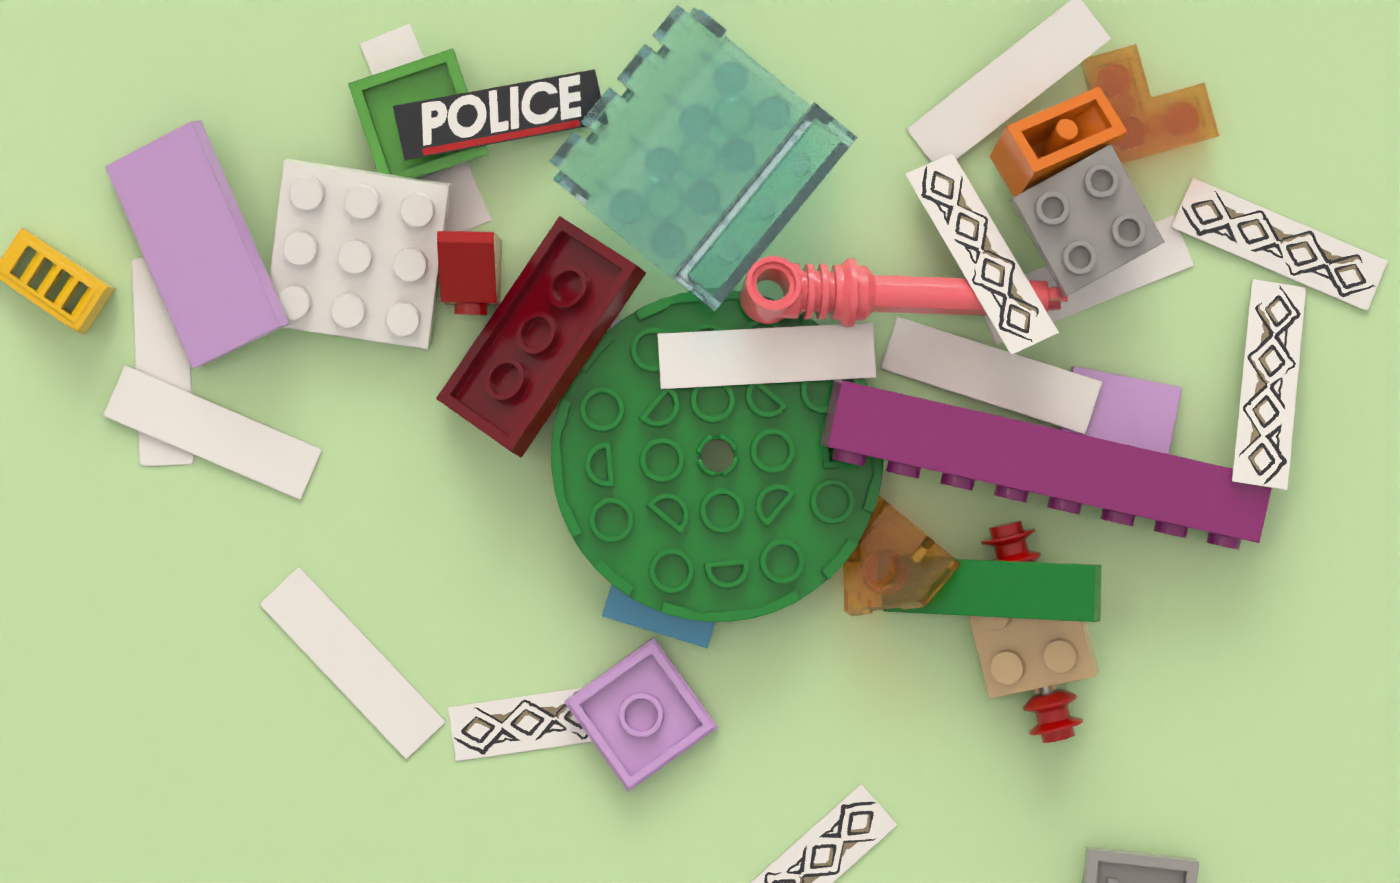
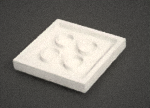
[270,159,451,349]

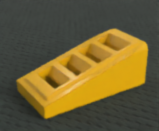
[0,228,116,334]

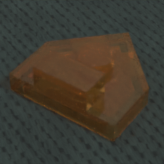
[843,496,961,616]

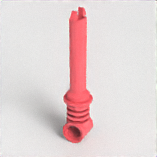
[739,256,1068,327]

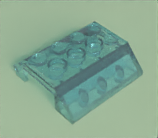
[549,5,858,312]

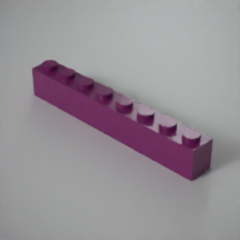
[820,380,1272,550]

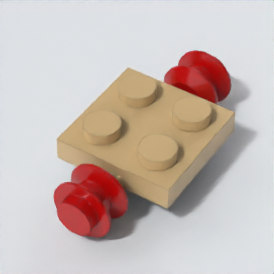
[969,520,1100,743]

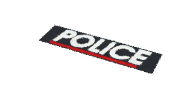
[393,69,607,160]

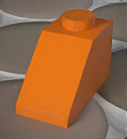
[989,86,1127,197]

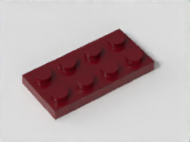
[436,216,646,458]

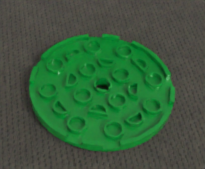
[551,289,884,622]

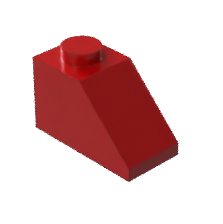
[437,231,502,316]

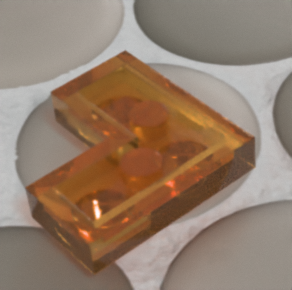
[1081,44,1219,164]

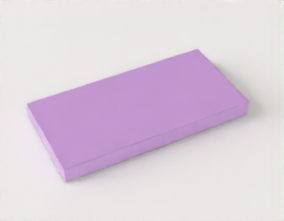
[105,120,289,369]

